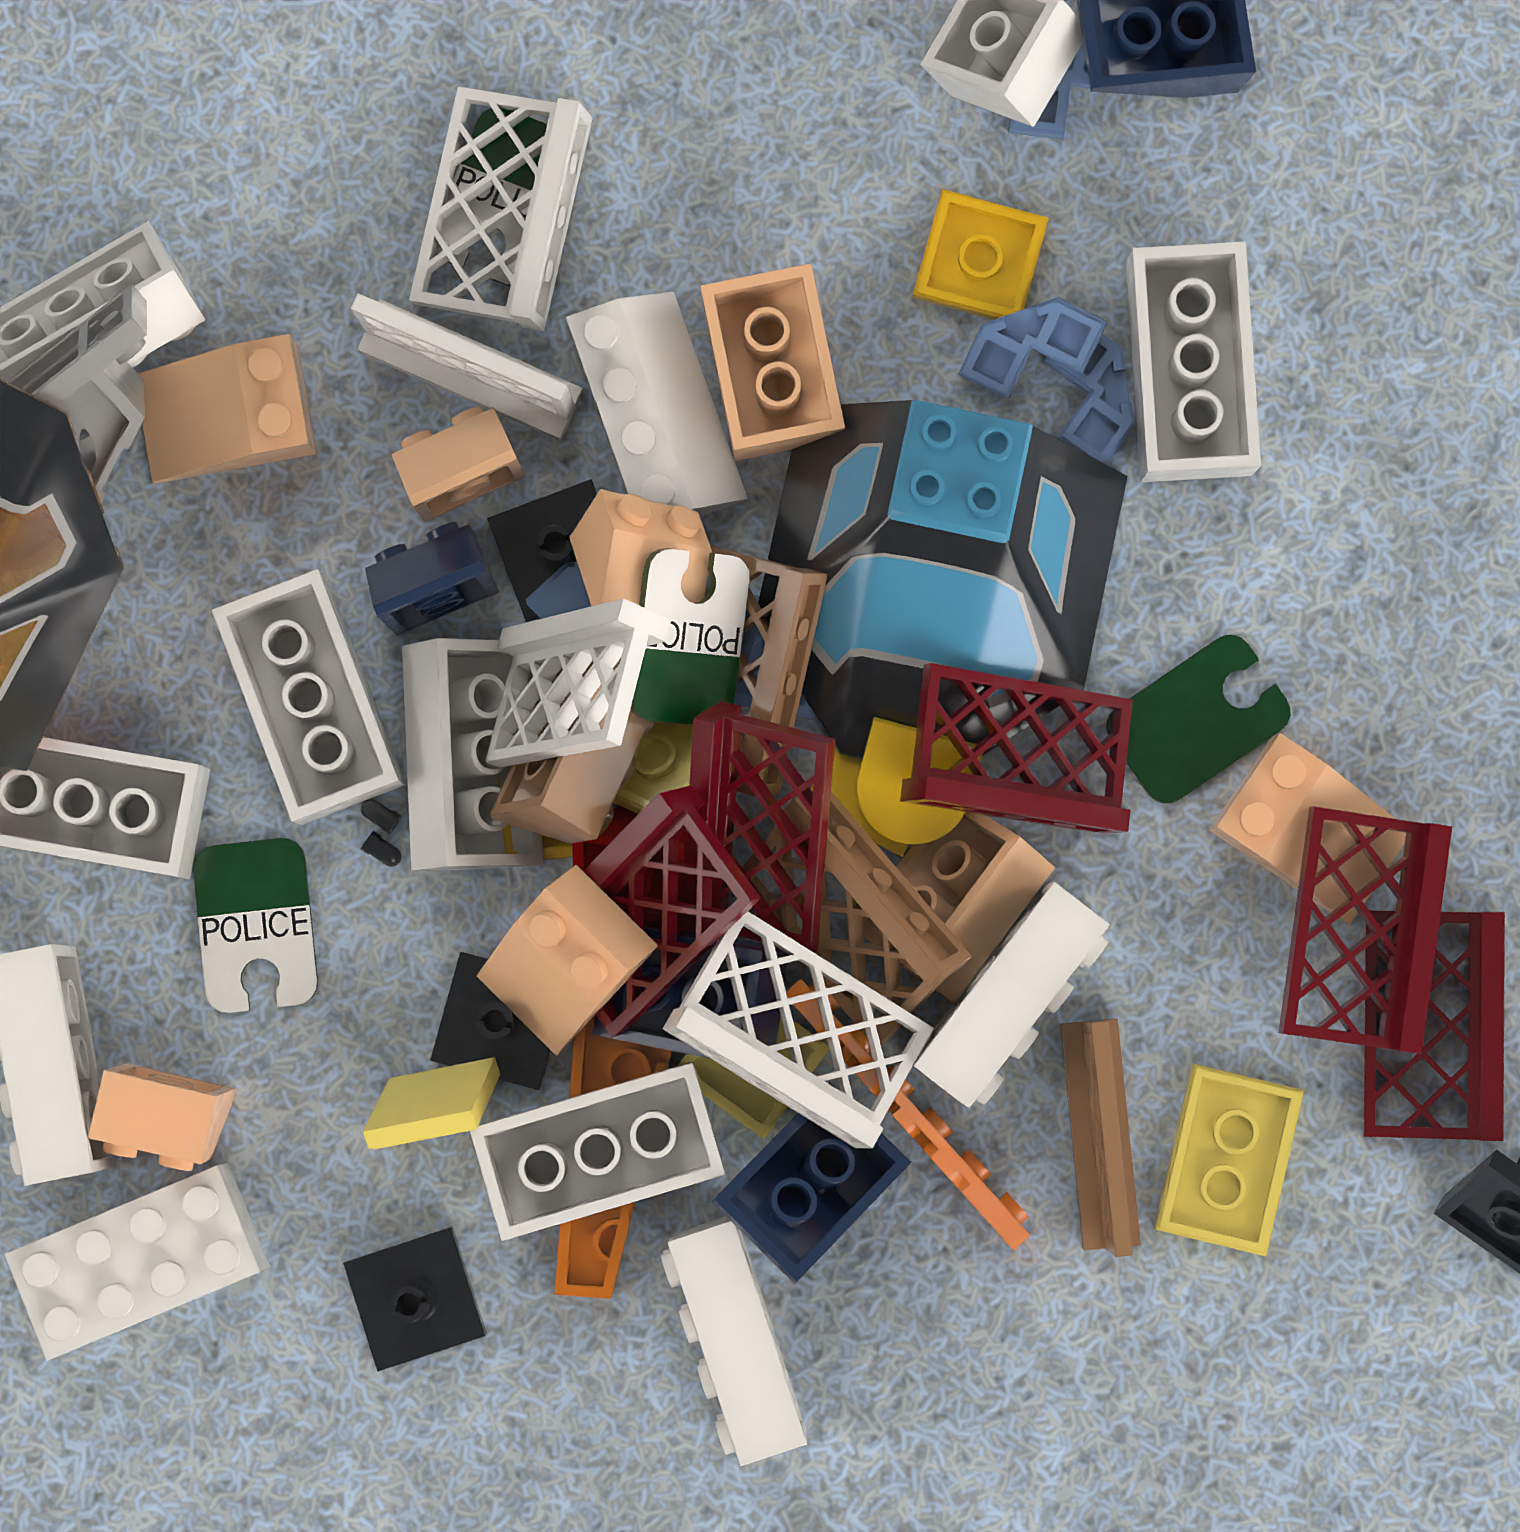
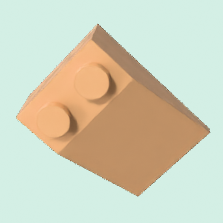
[138,334,317,484]
[1209,733,1406,925]
[477,865,658,1056]

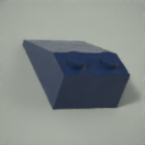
[1077,0,1257,98]
[365,522,499,636]
[593,926,789,1059]
[711,1082,911,1284]

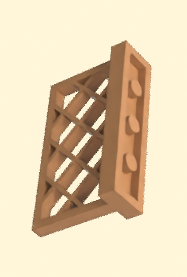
[705,545,827,796]
[742,790,972,1045]
[1060,1018,1141,1257]

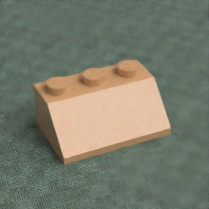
[700,263,845,461]
[862,812,1055,1004]

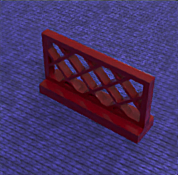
[900,663,1133,834]
[680,701,835,953]
[583,785,761,1038]
[1278,806,1453,1054]
[1364,910,1505,1141]

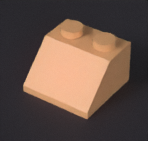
[391,406,526,522]
[569,489,712,606]
[88,1063,236,1171]

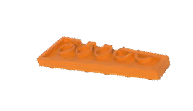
[786,979,1031,1250]
[554,1016,672,1299]

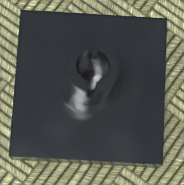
[487,479,597,622]
[430,952,551,1090]
[1433,1150,1520,1274]
[343,1226,487,1372]

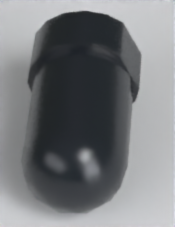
[361,799,402,835]
[361,830,402,867]

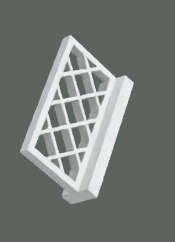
[409,86,592,331]
[351,293,584,441]
[485,599,671,767]
[663,911,934,1148]

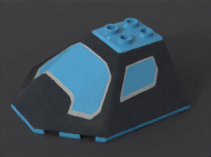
[758,400,1128,759]

